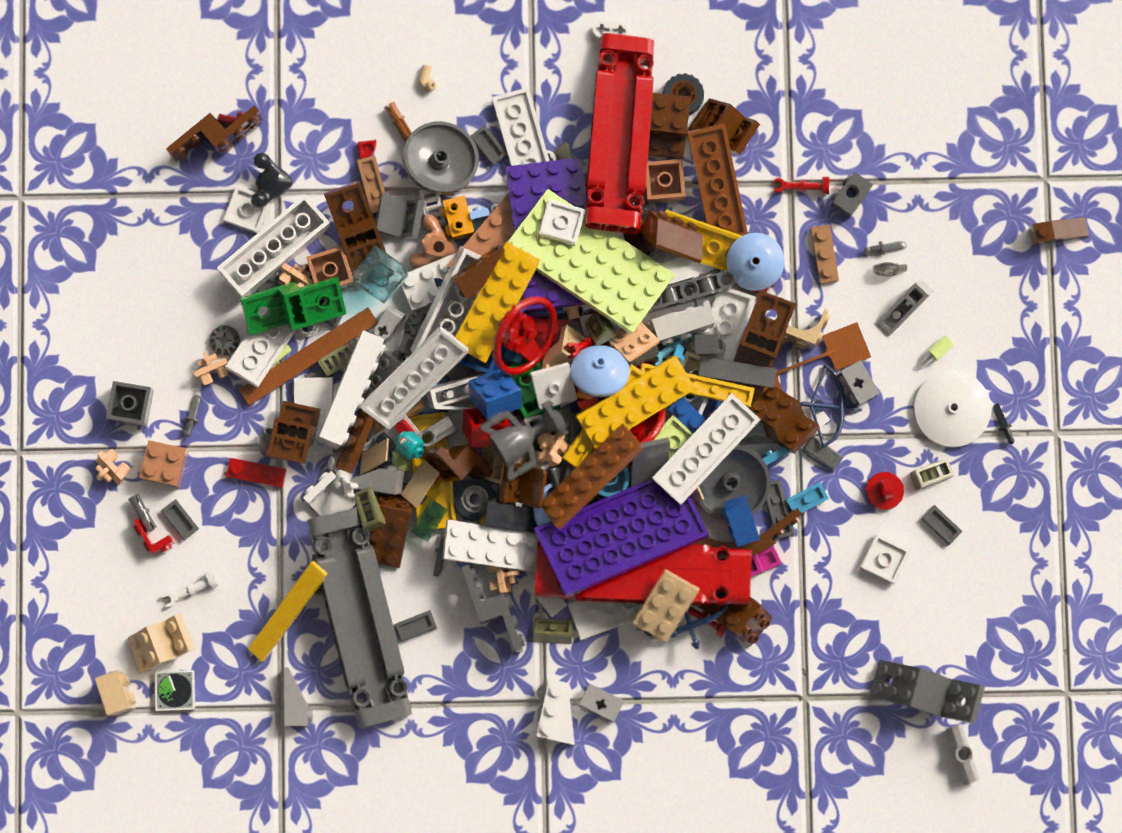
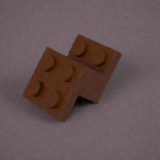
[648,93,691,159]
[688,98,760,155]
[748,386,820,454]
[267,401,321,464]
[421,444,494,482]

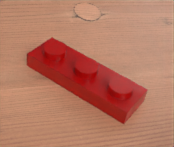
[226,458,287,488]

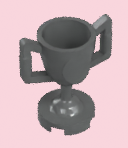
[480,400,569,480]

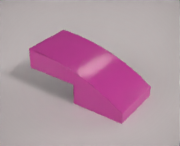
[751,546,783,577]

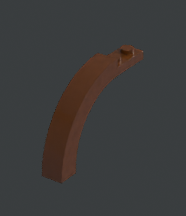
[693,508,802,559]

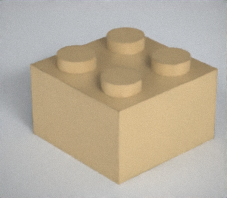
[95,670,137,716]

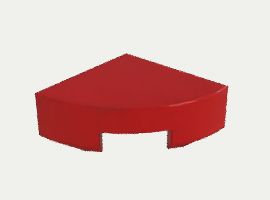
[358,139,377,159]

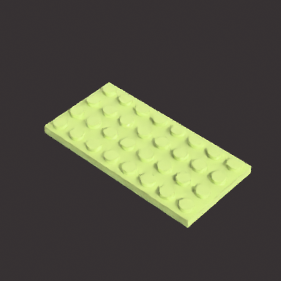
[508,189,675,335]

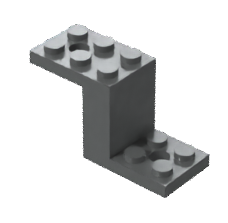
[869,660,985,724]

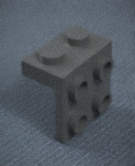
[375,193,425,239]
[369,350,406,390]

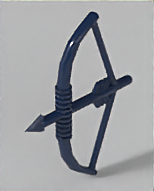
[801,364,862,448]

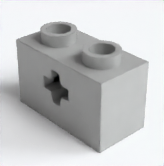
[838,360,880,406]
[579,684,624,724]

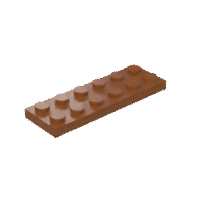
[687,124,748,236]
[542,423,644,529]

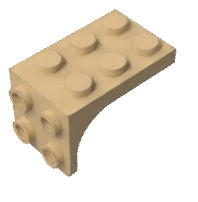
[766,308,830,350]
[633,569,699,642]

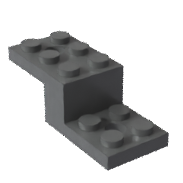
[461,565,525,653]

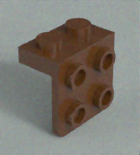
[499,463,547,508]

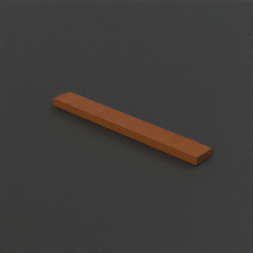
[239,307,378,406]

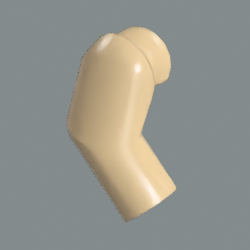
[419,64,437,92]

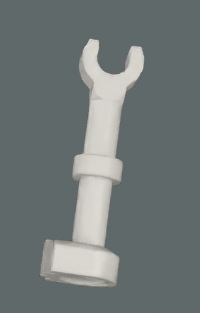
[327,455,358,498]
[162,570,219,607]

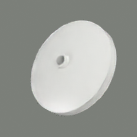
[914,371,991,448]

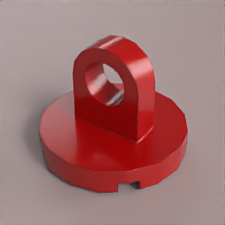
[865,472,904,510]

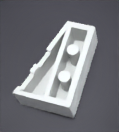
[651,300,715,346]
[425,373,484,410]
[536,679,574,745]

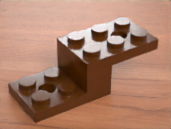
[166,105,263,162]
[323,180,394,288]
[727,290,796,394]

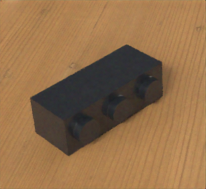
[477,498,538,533]

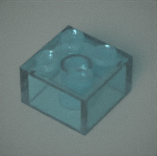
[352,246,408,304]

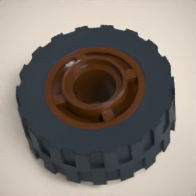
[662,73,705,115]

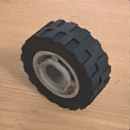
[454,478,497,522]

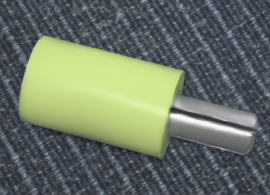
[921,335,954,367]

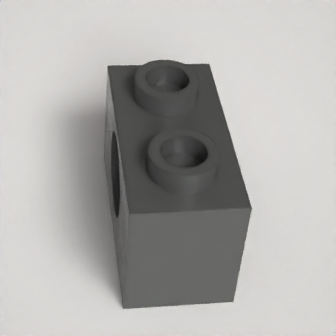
[831,172,873,219]

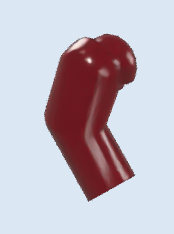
[217,111,244,125]

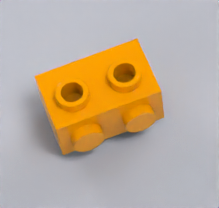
[440,195,474,241]

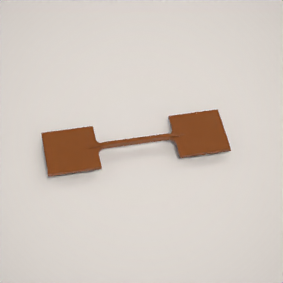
[751,322,871,403]

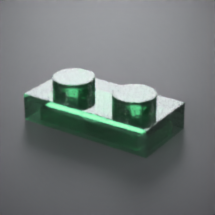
[411,499,449,542]

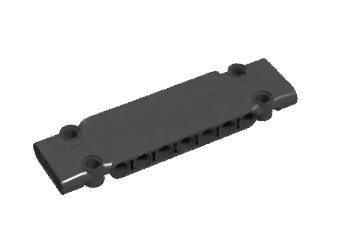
[307,507,412,728]

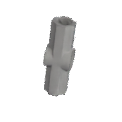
[406,416,457,461]
[946,724,980,785]

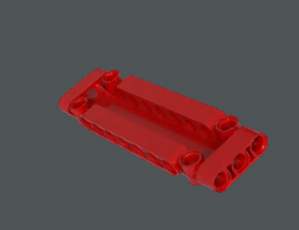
[585,33,655,234]
[535,542,752,606]

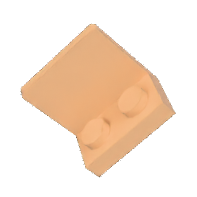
[606,322,659,362]

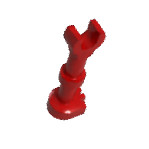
[774,177,830,194]
[563,337,607,358]
[689,606,727,638]

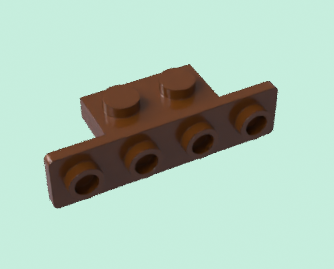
[336,397,375,474]

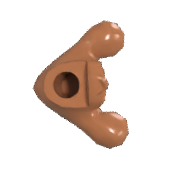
[409,215,456,269]

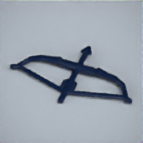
[637,593,729,650]

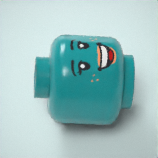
[395,431,424,460]

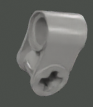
[374,305,406,343]

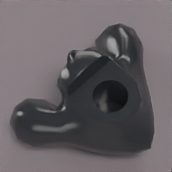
[251,152,294,208]

